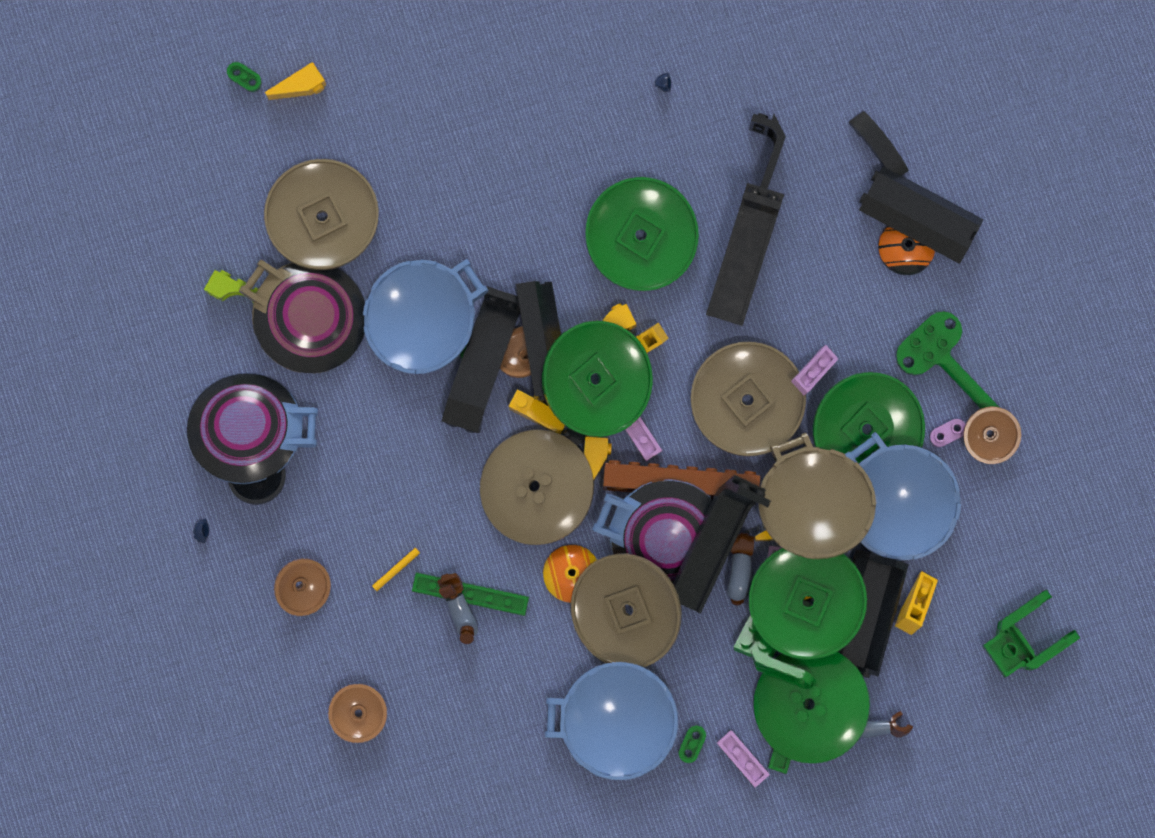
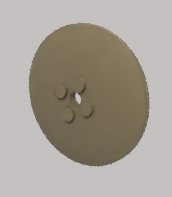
[264,159,379,270]
[691,342,806,456]
[480,430,594,545]
[571,554,682,667]

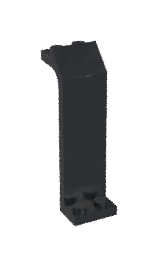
[749,113,786,189]
[706,183,784,326]
[442,286,520,433]
[673,475,771,614]

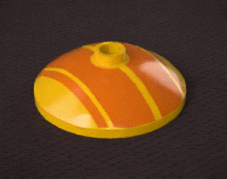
[543,545,597,603]

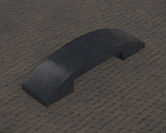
[848,111,909,176]

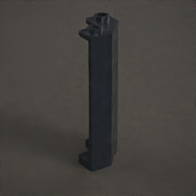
[859,166,984,264]
[514,281,561,402]
[838,549,909,678]

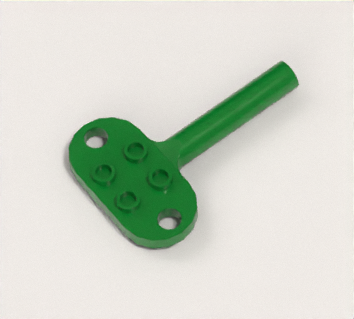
[896,311,999,409]

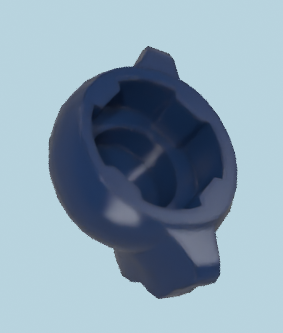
[655,73,672,92]
[193,519,209,543]

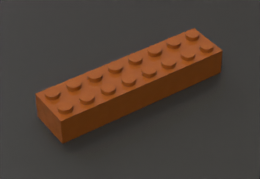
[603,460,760,499]

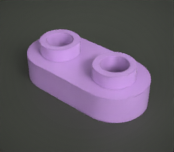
[929,419,965,448]

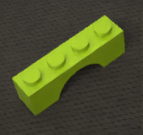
[204,270,258,304]

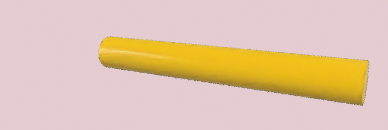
[372,548,420,591]

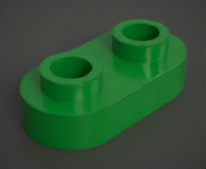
[227,62,262,92]
[678,725,706,763]

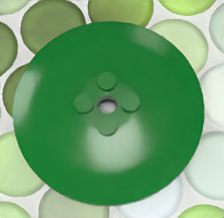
[585,177,699,291]
[542,321,653,437]
[813,372,925,463]
[749,548,867,660]
[754,652,870,764]

